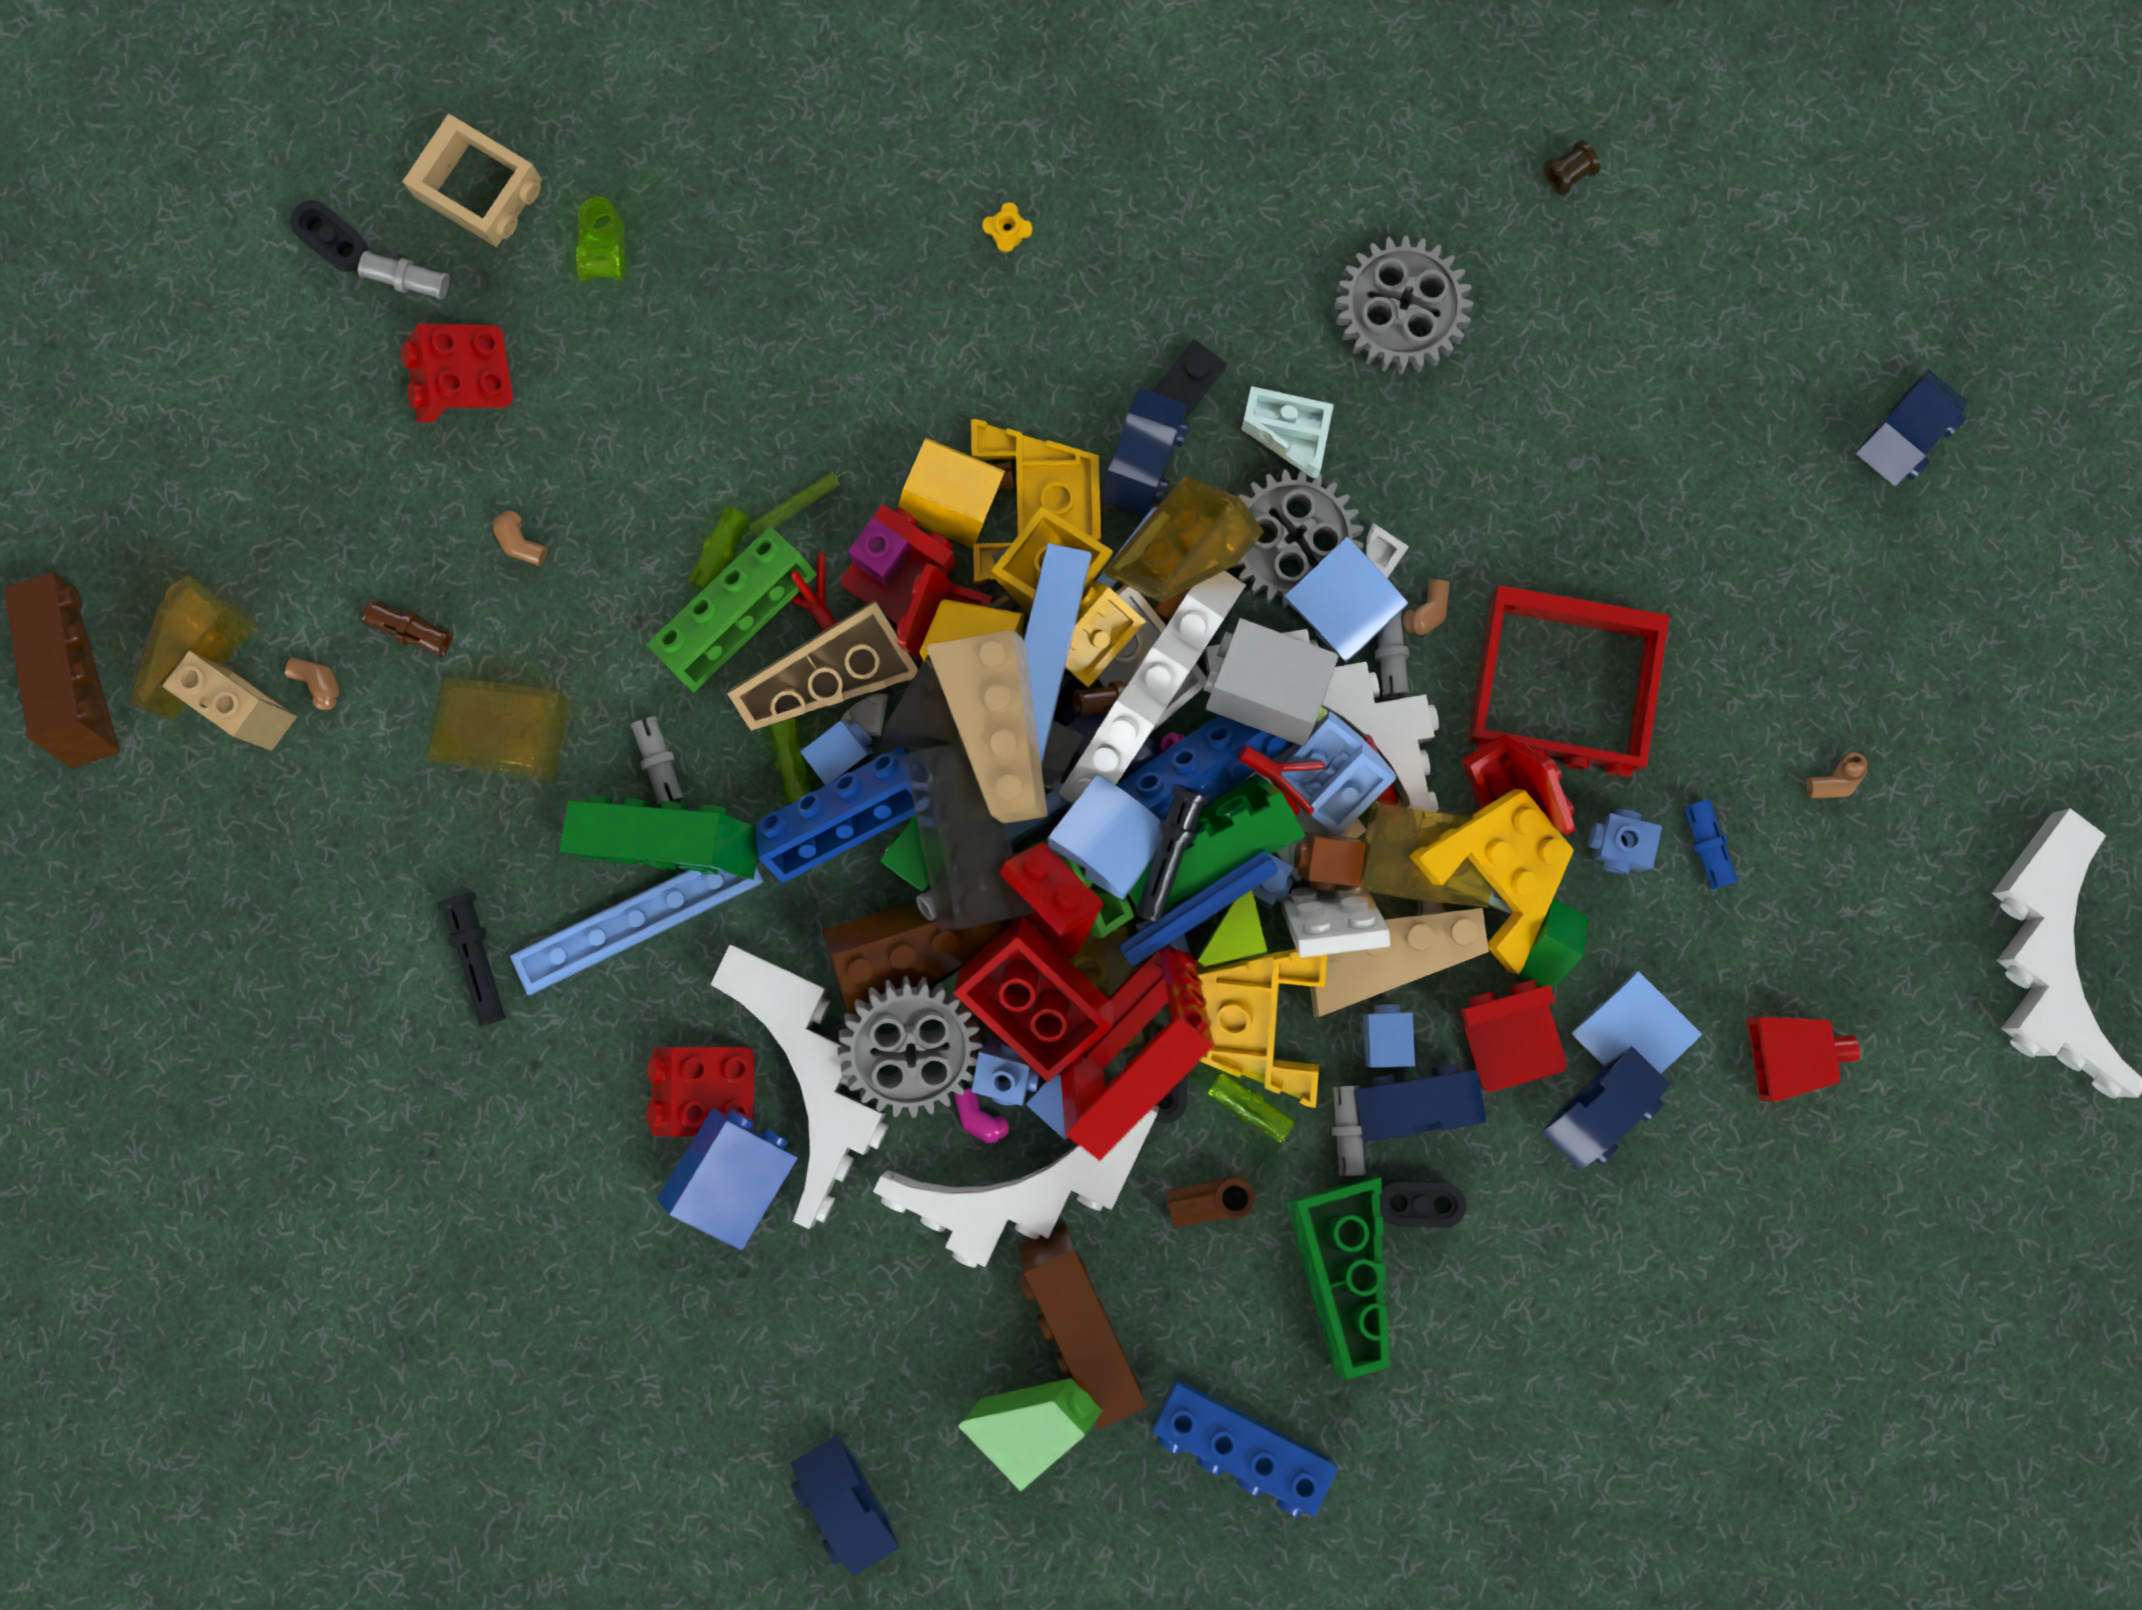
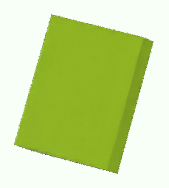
[1196,890,1267,968]

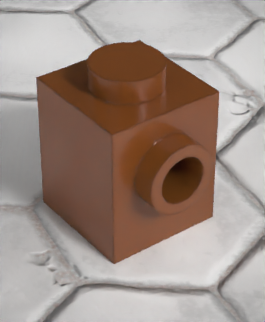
[1294,831,1366,891]

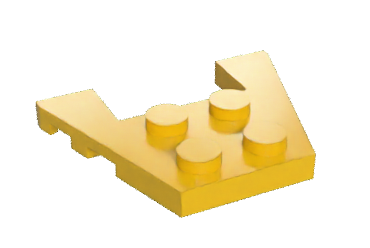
[971,419,1101,585]
[1409,789,1574,974]
[1197,949,1328,1108]

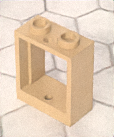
[402,114,542,247]
[162,651,297,751]

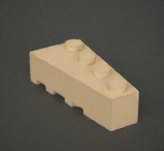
[727,600,922,731]
[926,629,1048,824]
[1310,908,1489,1018]

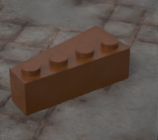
[4,572,120,768]
[822,883,1008,1015]
[1018,1223,1147,1430]

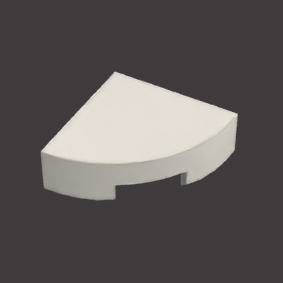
[1365,523,1409,578]
[841,694,889,738]

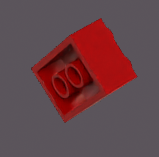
[953,915,1114,1082]

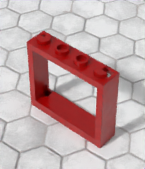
[1467,585,1670,777]
[1060,944,1214,1161]

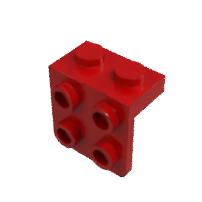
[401,324,513,423]
[841,504,956,625]
[896,564,996,667]
[1461,734,1575,835]
[1000,842,1103,959]
[1458,979,1567,1092]
[647,1047,754,1137]

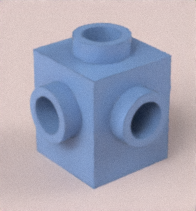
[1588,809,1662,875]
[971,1036,1042,1106]

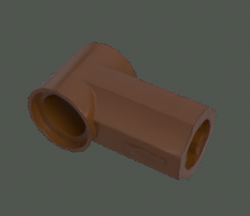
[1166,1175,1255,1228]

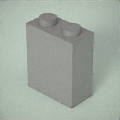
[1203,618,1339,747]

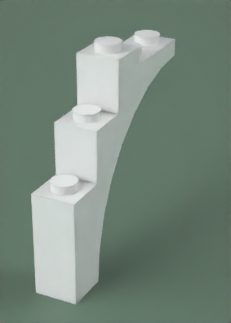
[1058,562,1246,804]
[1203,629,1439,830]
[1992,808,2142,1099]
[710,945,889,1229]
[873,1106,1159,1268]

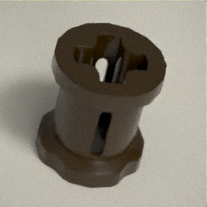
[1544,140,1600,195]

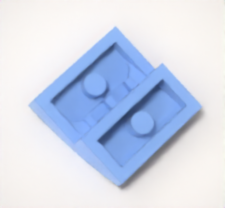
[1285,537,1408,664]
[1281,711,1396,836]
[1048,774,1162,900]
[1571,971,1702,1074]

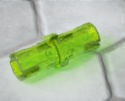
[687,505,750,589]
[768,718,812,806]
[1207,1072,1295,1144]

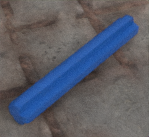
[1120,851,1278,965]

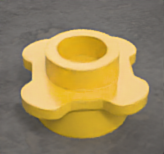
[983,203,1032,252]

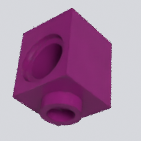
[848,517,912,587]

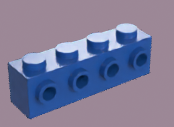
[1116,715,1293,820]
[755,745,932,884]
[1152,1378,1338,1517]

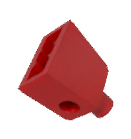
[1747,1017,1860,1102]

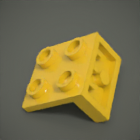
[1065,580,1146,688]

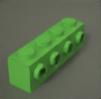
[646,526,817,693]

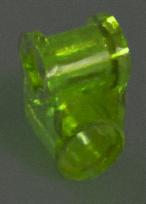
[576,196,626,282]

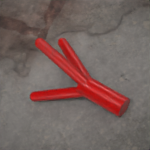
[791,552,836,632]
[1237,745,1325,815]

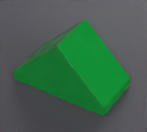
[1510,897,1588,989]

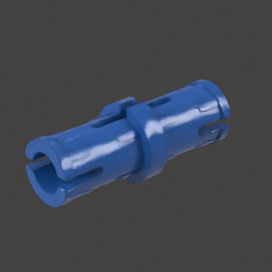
[1683,799,1739,889]

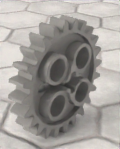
[1334,236,1473,374]
[1225,469,1364,608]
[837,976,982,1118]

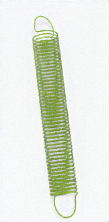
[742,471,847,539]

